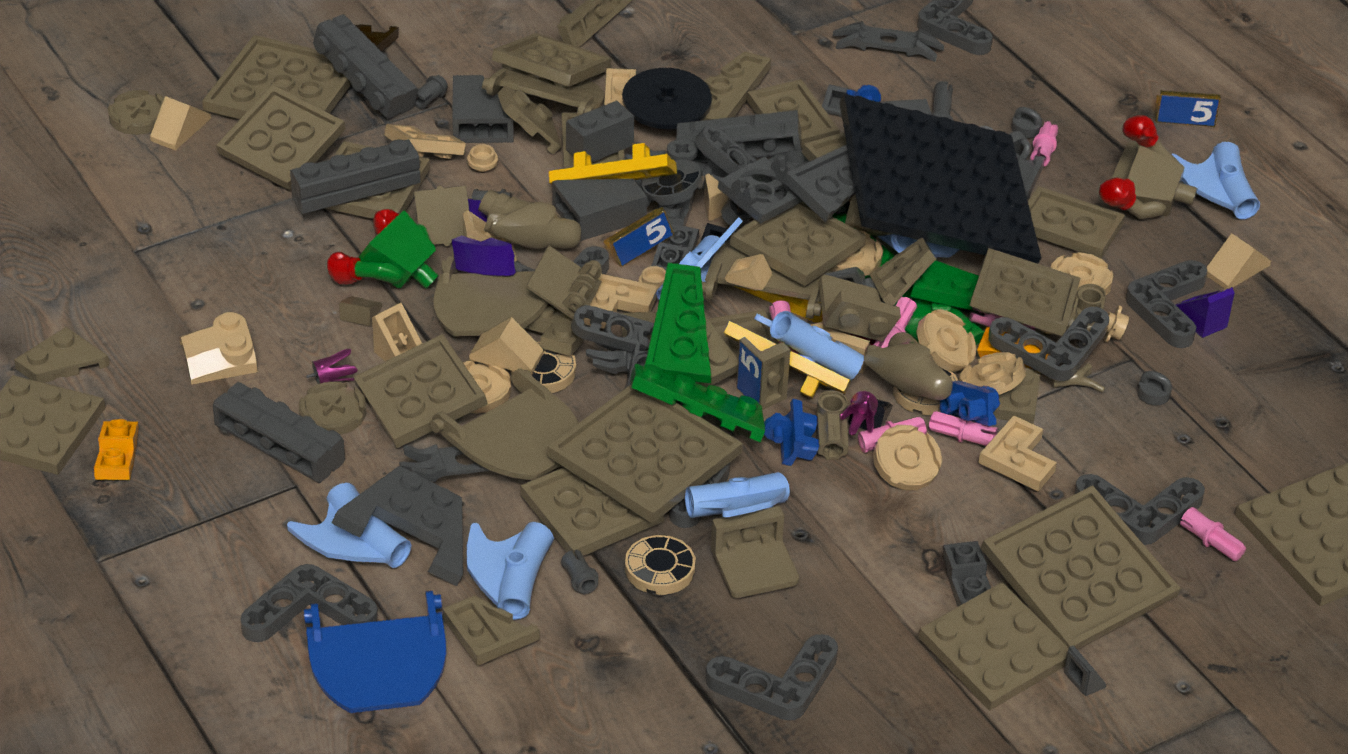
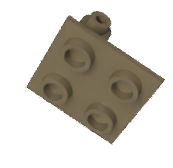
[526,245,602,319]

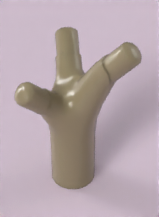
[1051,363,1105,393]

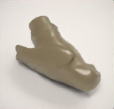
[479,189,581,249]
[864,332,953,400]

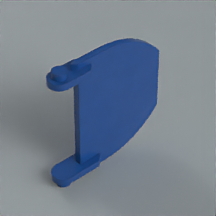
[304,590,446,713]

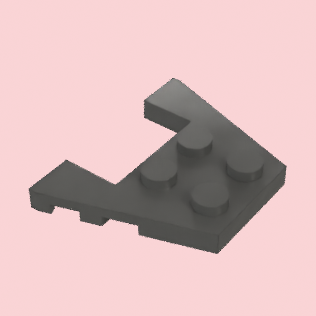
[331,466,463,586]

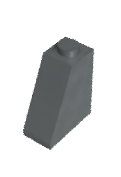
[452,75,514,143]
[552,179,650,241]

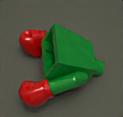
[327,209,439,289]

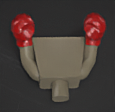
[1099,115,1198,220]

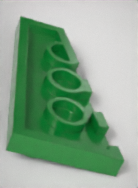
[910,260,982,313]
[645,263,711,384]
[631,363,765,443]

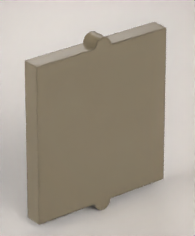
[414,185,469,247]

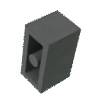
[566,101,634,162]

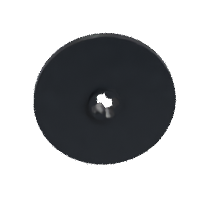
[622,68,712,129]

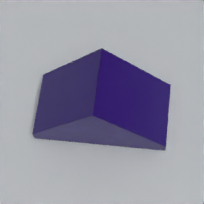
[1175,287,1235,338]

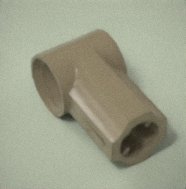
[816,390,848,460]

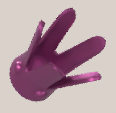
[306,348,358,384]
[840,391,878,435]

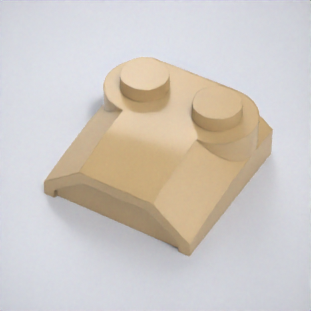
[179,312,258,384]

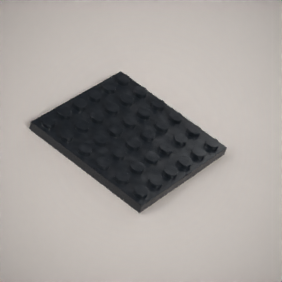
[839,94,1041,264]

